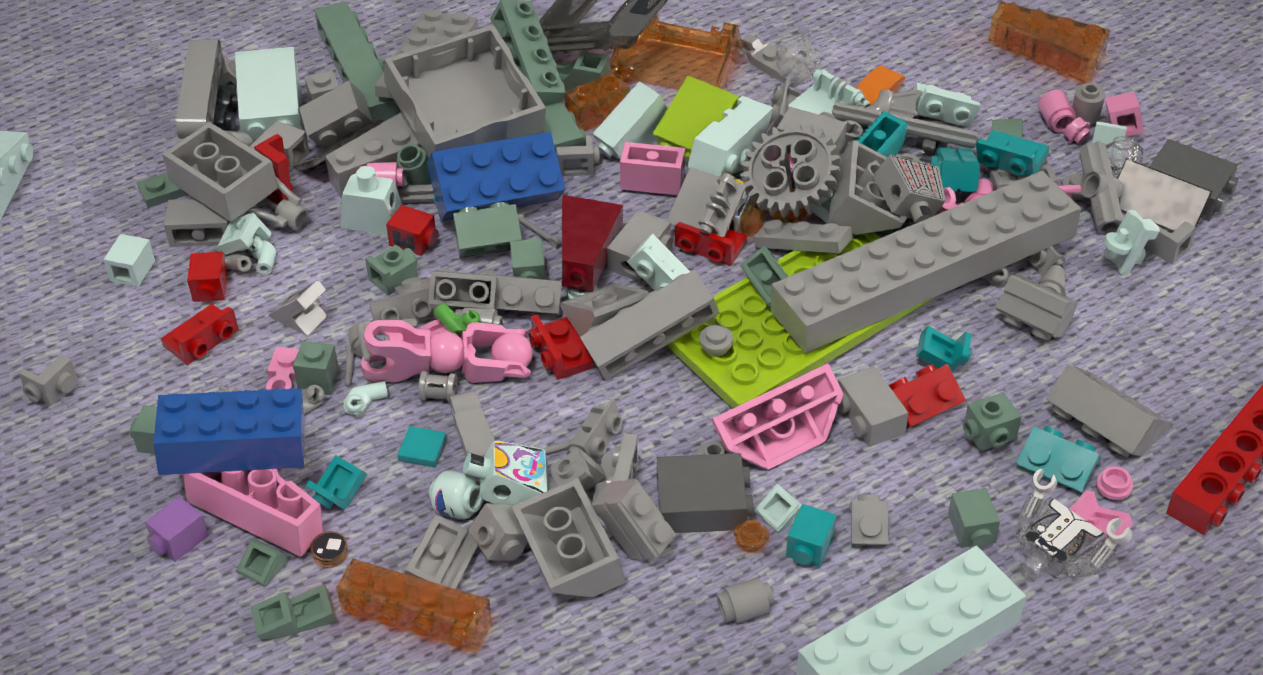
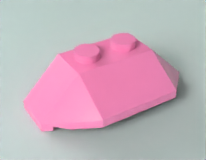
[711,364,843,470]

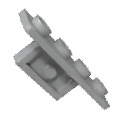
[370,269,495,324]

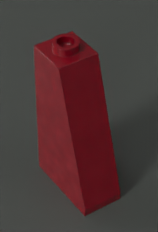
[561,195,623,292]

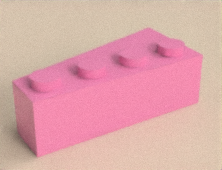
[183,469,323,557]

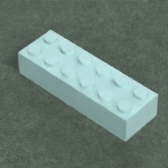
[796,545,1026,675]

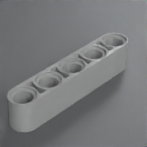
[176,39,222,139]

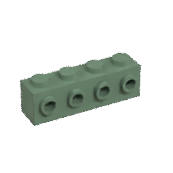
[490,0,566,106]

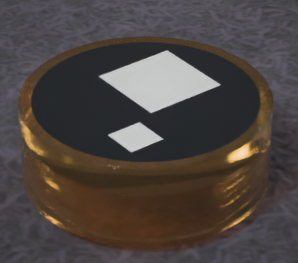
[311,531,349,568]

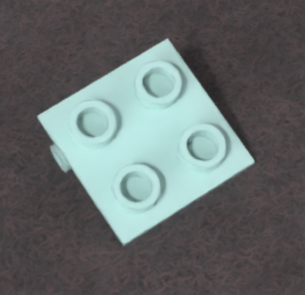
[787,69,870,122]

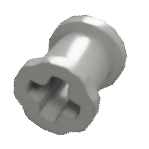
[418,371,458,403]

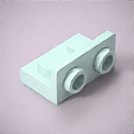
[913,83,980,127]
[627,234,690,290]

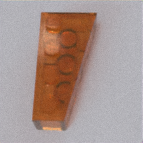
[988,1,1111,85]

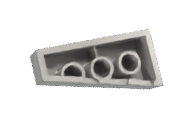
[325,112,423,199]

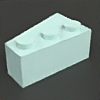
[687,96,774,177]
[0,131,33,220]

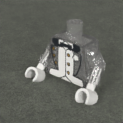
[1016,469,1132,584]

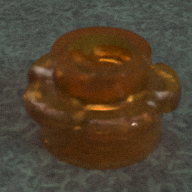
[734,520,769,553]

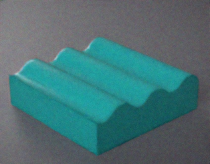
[397,426,447,468]

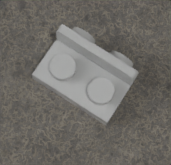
[592,433,638,512]

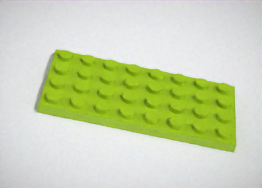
[666,232,939,408]

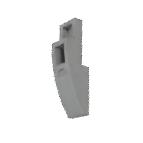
[428,271,562,314]

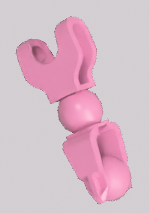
[361,320,533,383]

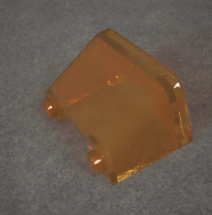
[609,4,742,89]

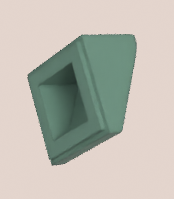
[235,538,291,586]

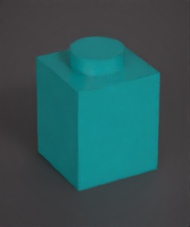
[786,504,837,568]

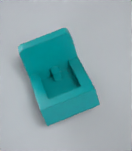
[916,326,972,372]
[305,455,367,510]

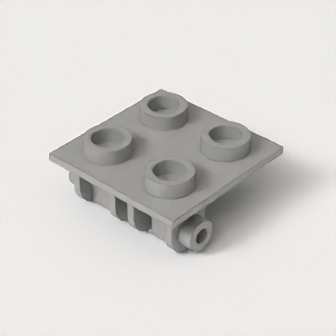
[667,167,747,237]

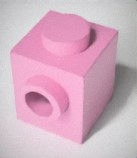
[1105,92,1144,137]

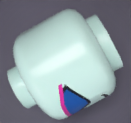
[429,470,483,520]

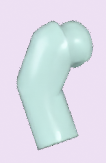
[247,235,276,275]
[343,381,388,415]

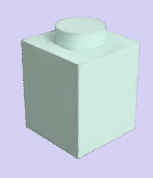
[103,234,155,287]

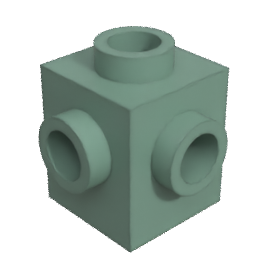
[963,393,1022,451]

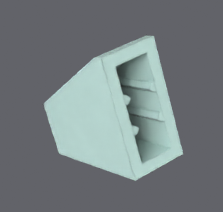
[593,81,668,160]

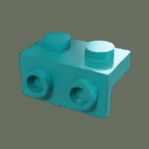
[1016,426,1101,494]

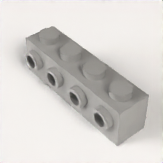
[580,269,720,381]

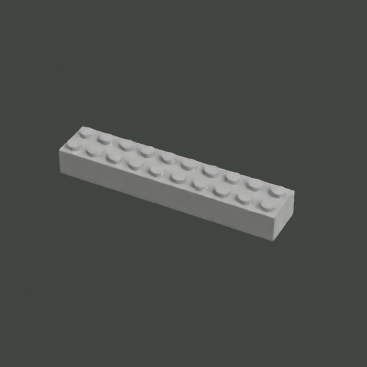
[771,171,1081,353]

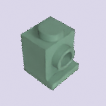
[365,245,418,296]

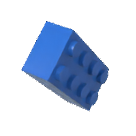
[426,132,566,221]
[153,388,305,475]

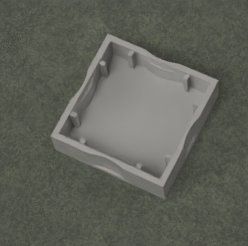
[384,25,546,158]

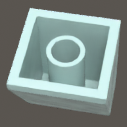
[235,47,302,140]

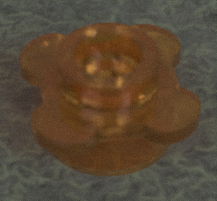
[740,204,765,237]

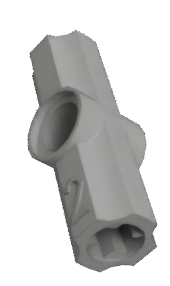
[1079,141,1123,234]

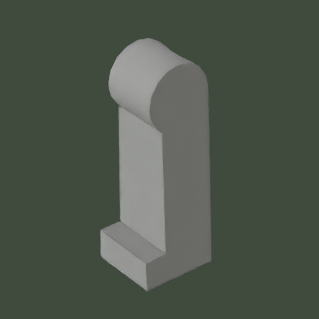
[449,390,495,479]

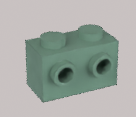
[453,202,522,258]

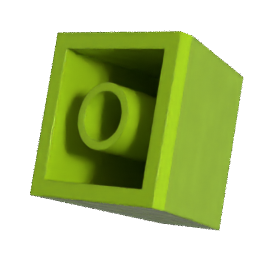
[653,76,739,163]

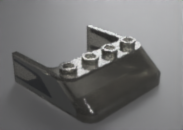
[539,0,668,53]

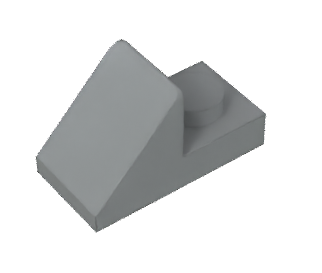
[269,280,327,335]

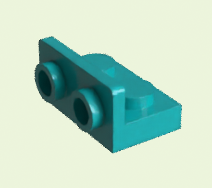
[976,130,1049,177]

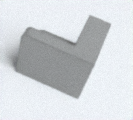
[1144,221,1196,264]

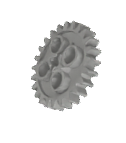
[740,122,843,218]

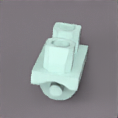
[1103,210,1160,275]

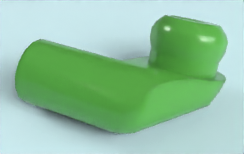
[433,303,481,335]

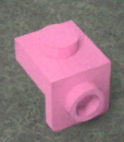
[1070,490,1133,544]

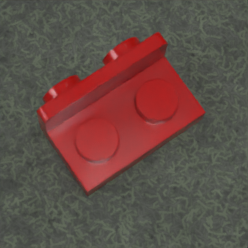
[254,134,293,204]
[675,222,747,266]
[161,304,239,365]
[528,314,594,380]

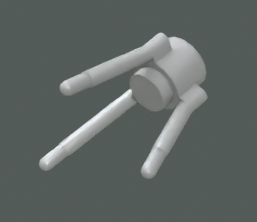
[245,176,308,230]
[345,323,400,386]

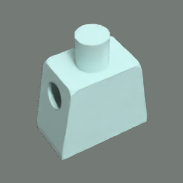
[340,166,402,235]

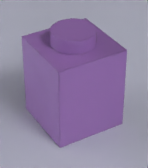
[145,496,208,562]

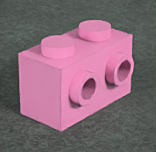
[620,142,685,195]

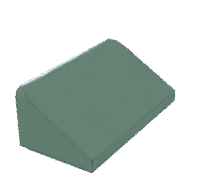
[740,245,789,308]

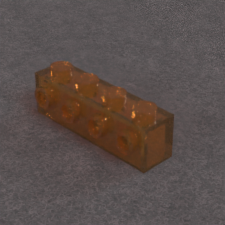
[336,558,492,654]

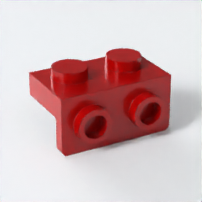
[889,364,966,429]

